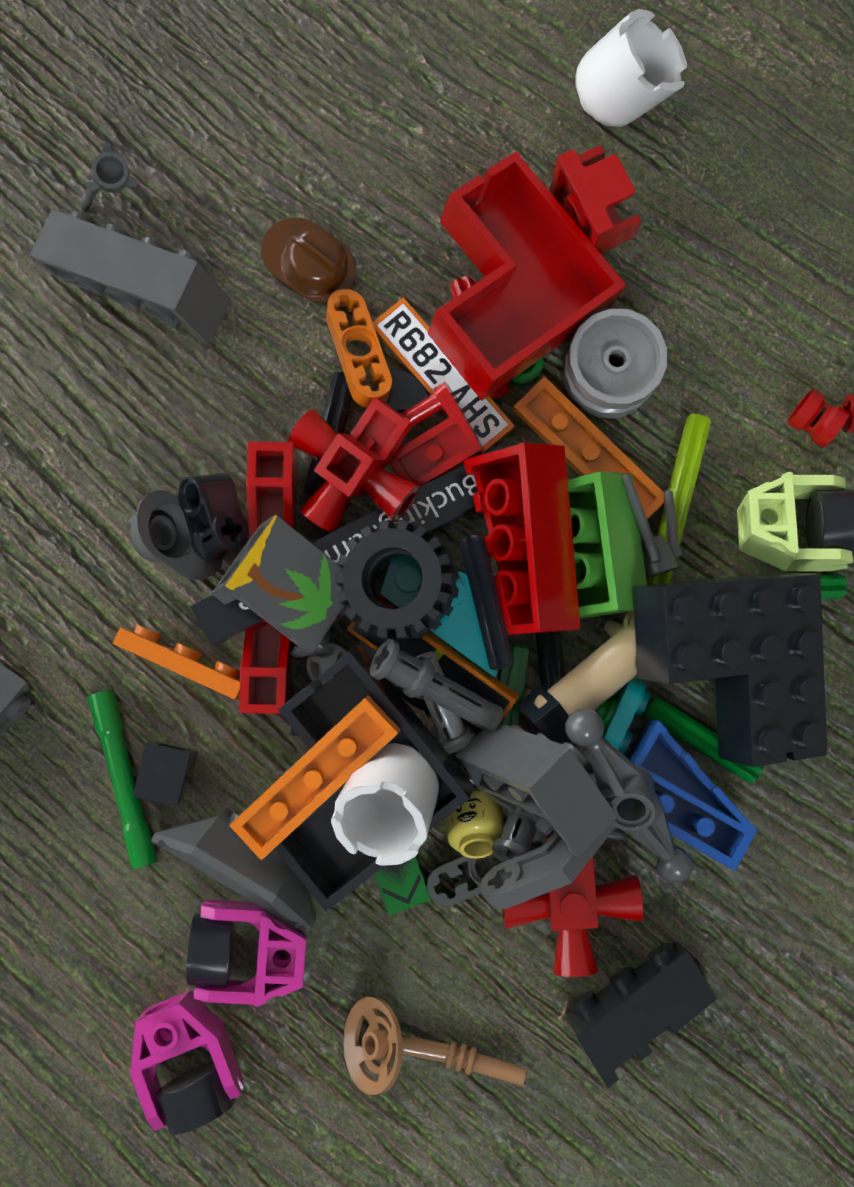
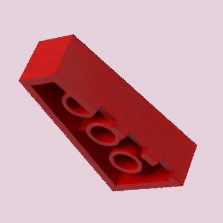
[463,443,580,635]

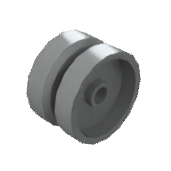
[563,309,667,418]

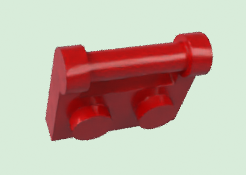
[389,382,485,487]

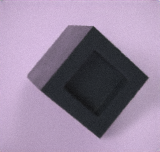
[133,742,198,806]

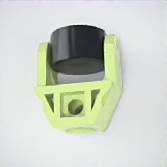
[737,472,854,571]

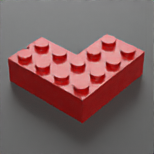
[427,151,627,401]

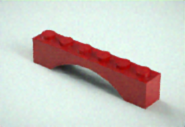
[239,441,298,714]

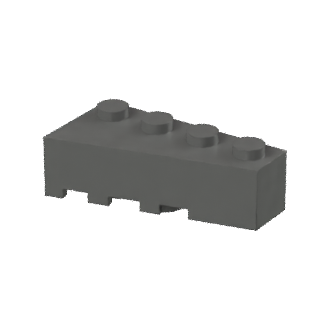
[29,210,231,345]

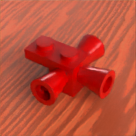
[288,397,420,532]
[502,835,643,977]

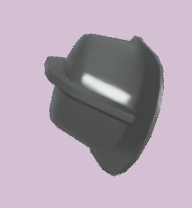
[126,490,223,580]

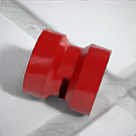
[786,388,850,448]

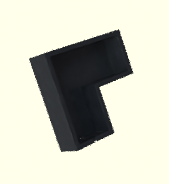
[633,573,827,767]
[274,645,474,912]

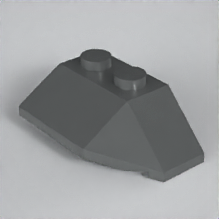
[151,811,316,935]

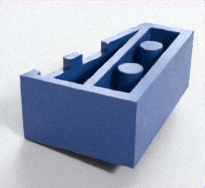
[627,719,757,871]

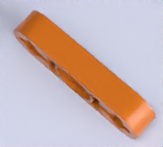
[326,289,392,408]

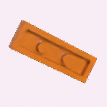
[112,624,240,700]

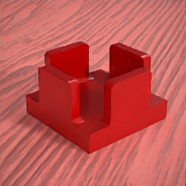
[549,145,642,256]

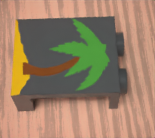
[211,515,348,659]

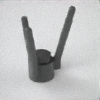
[80,142,150,212]
[622,474,683,579]

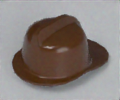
[261,218,356,303]

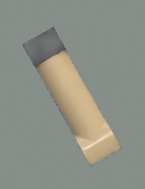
[516,611,637,744]

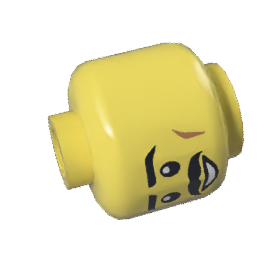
[445,788,505,859]

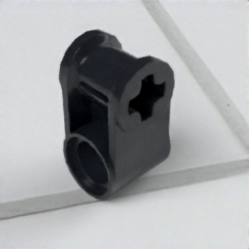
[177,473,249,562]

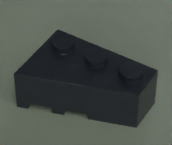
[566,941,717,1088]

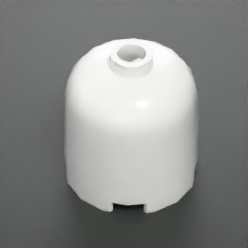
[576,9,687,127]
[331,743,439,866]

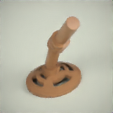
[343,997,527,1095]

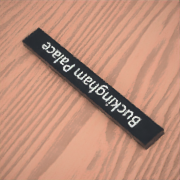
[190,444,505,648]

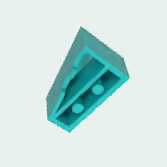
[380,555,509,678]

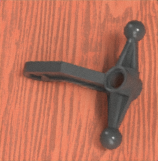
[480,708,694,910]

